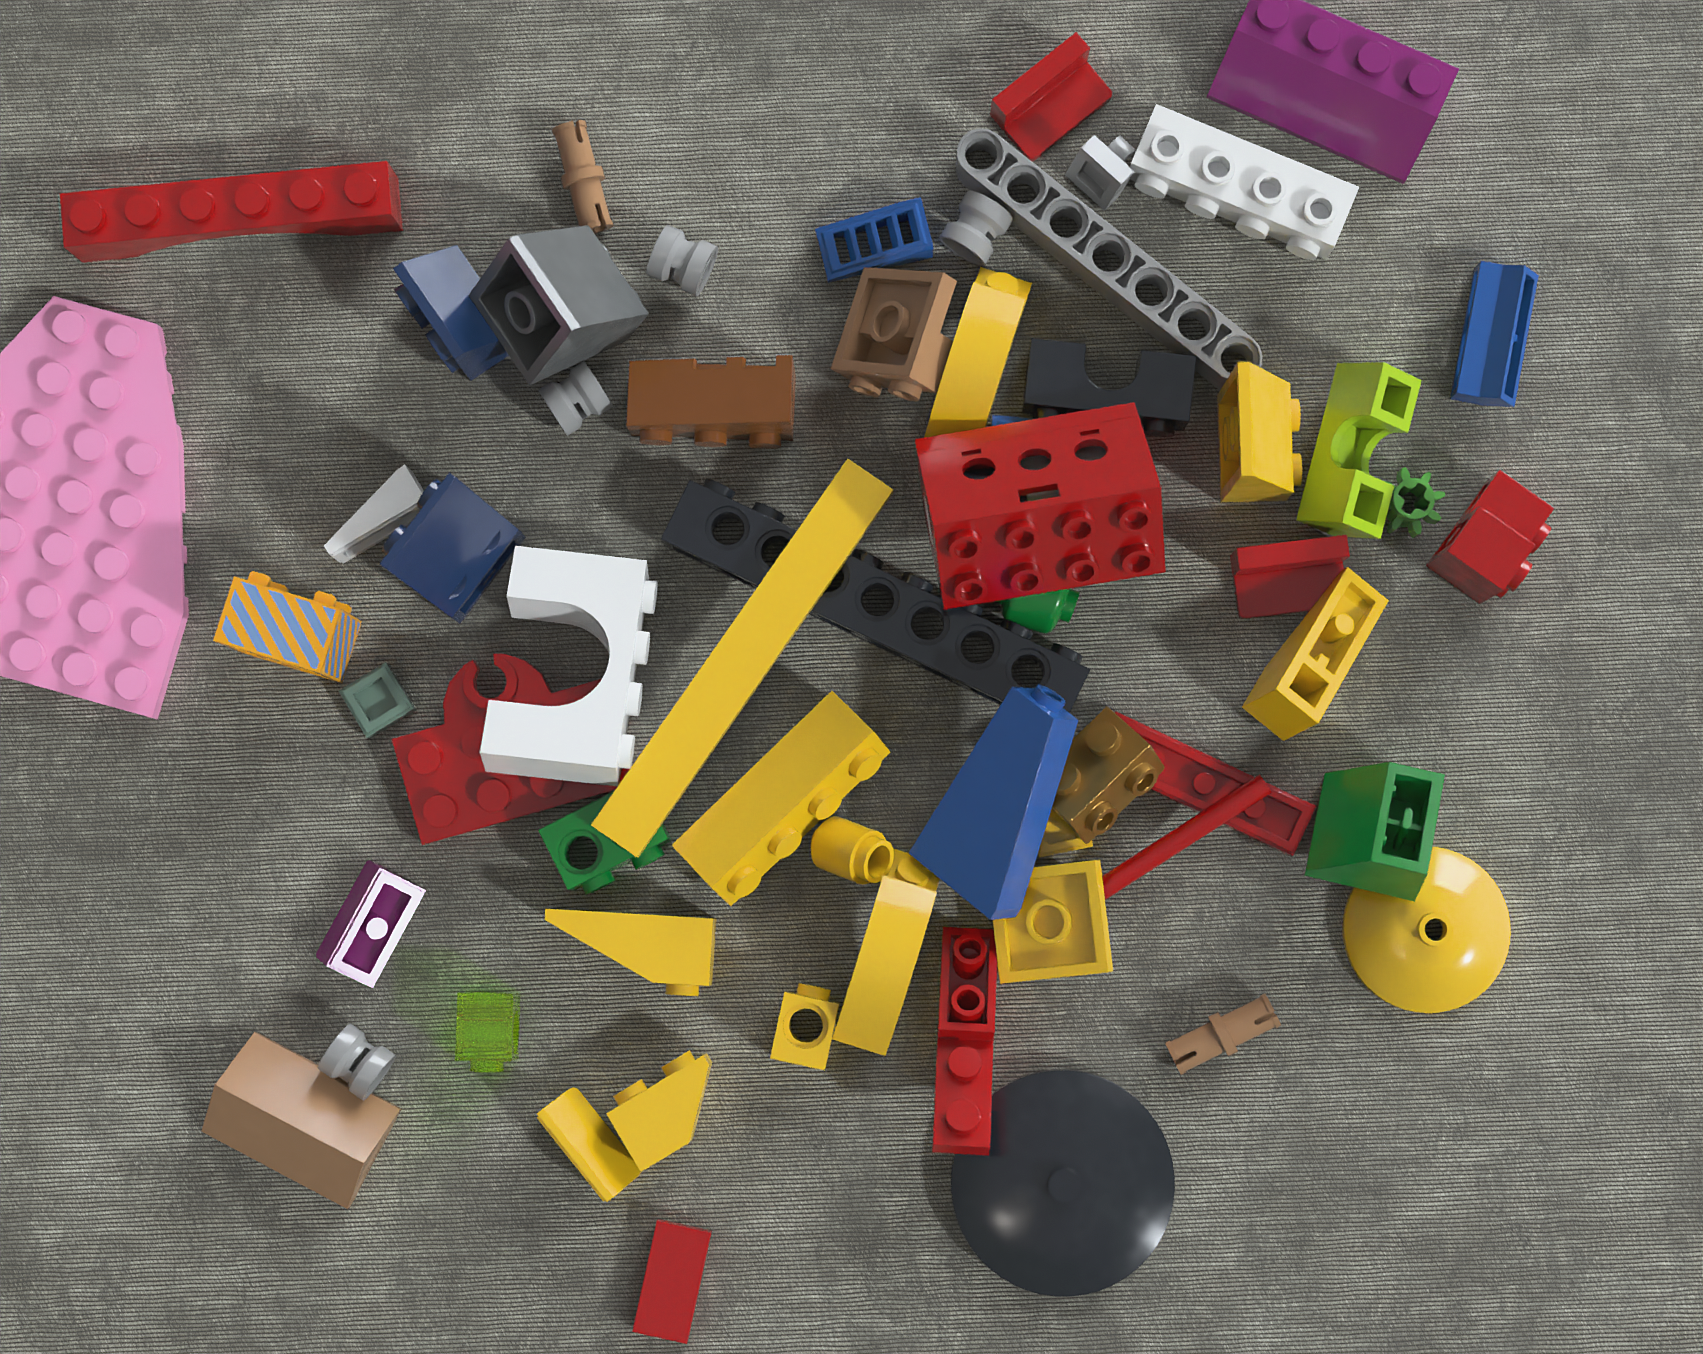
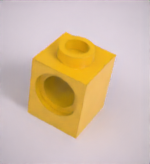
[770,983,840,1071]

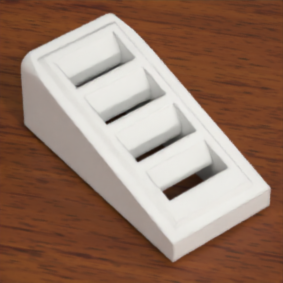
[324,464,424,564]

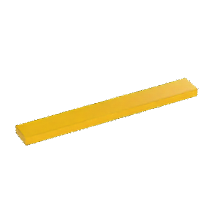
[591,458,894,858]

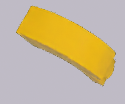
[924,267,1032,438]
[832,848,940,1056]

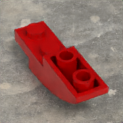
[932,927,997,1156]

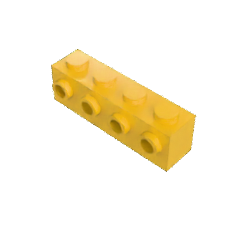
[672,691,890,906]

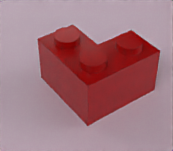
[1426,470,1555,604]

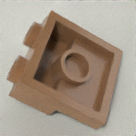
[831,267,957,402]

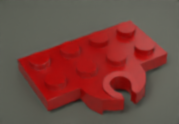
[392,654,630,845]

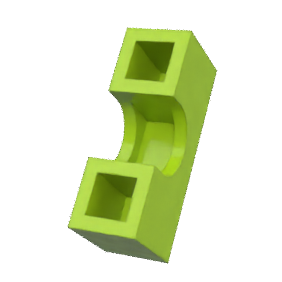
[1296,362,1422,539]

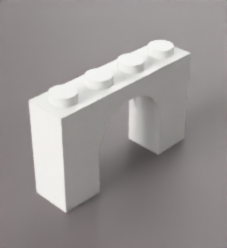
[480,546,658,786]

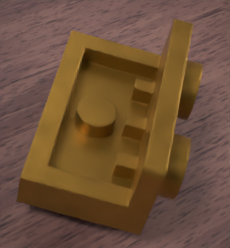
[1052,706,1164,844]

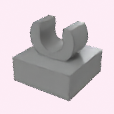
[1065,135,1136,211]

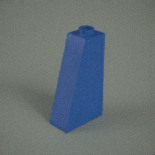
[909,684,1078,920]

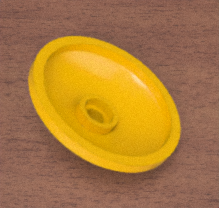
[1342,847,1511,1013]

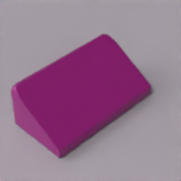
[316,860,426,988]

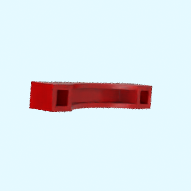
[60,161,403,263]

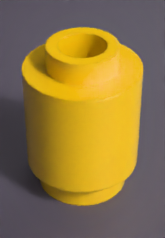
[811,816,894,885]

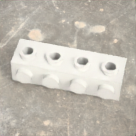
[1130,104,1359,260]

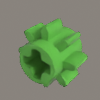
[1385,467,1445,538]

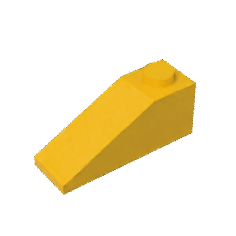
[1242,567,1389,741]
[545,909,716,996]

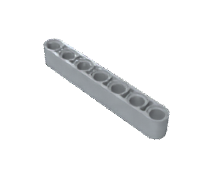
[955,128,1263,390]

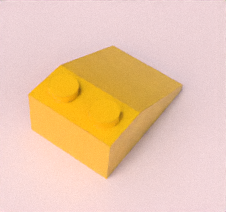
[1217,362,1302,502]

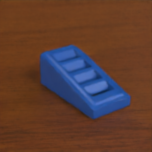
[815,197,934,283]

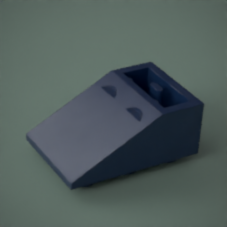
[380,472,526,624]

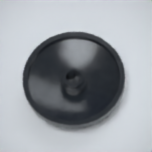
[950,1069,1175,1297]

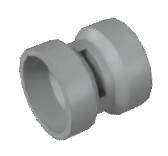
[939,191,1013,267]
[646,225,718,297]
[538,361,613,436]
[317,1023,396,1101]

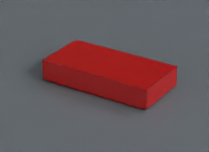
[632,1219,712,1344]

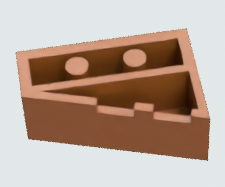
[626,355,796,449]

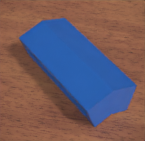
[1450,261,1539,407]

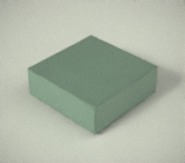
[339,662,417,739]

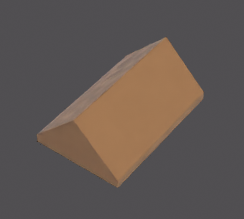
[201,1032,402,1209]

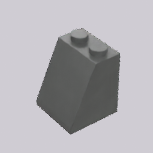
[468,225,649,385]

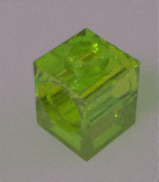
[455,992,521,1072]

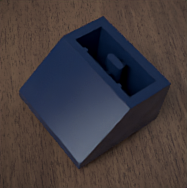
[393,245,509,381]

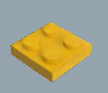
[993,860,1113,984]

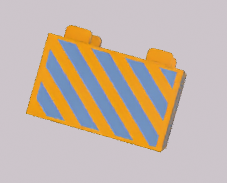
[213,571,362,683]

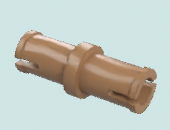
[552,120,614,234]
[1165,993,1281,1075]

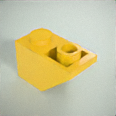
[606,1050,712,1172]

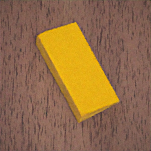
[537,1087,641,1202]

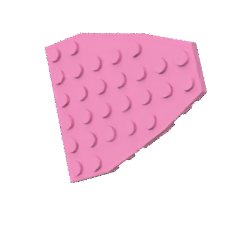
[0,296,189,720]

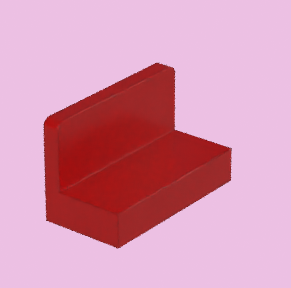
[990,32,1112,162]
[1230,535,1350,619]

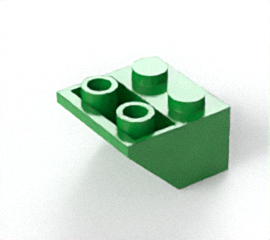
[1304,762,1445,902]

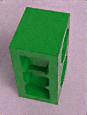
[538,792,672,895]

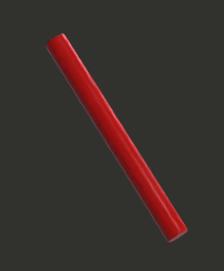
[1102,774,1272,900]

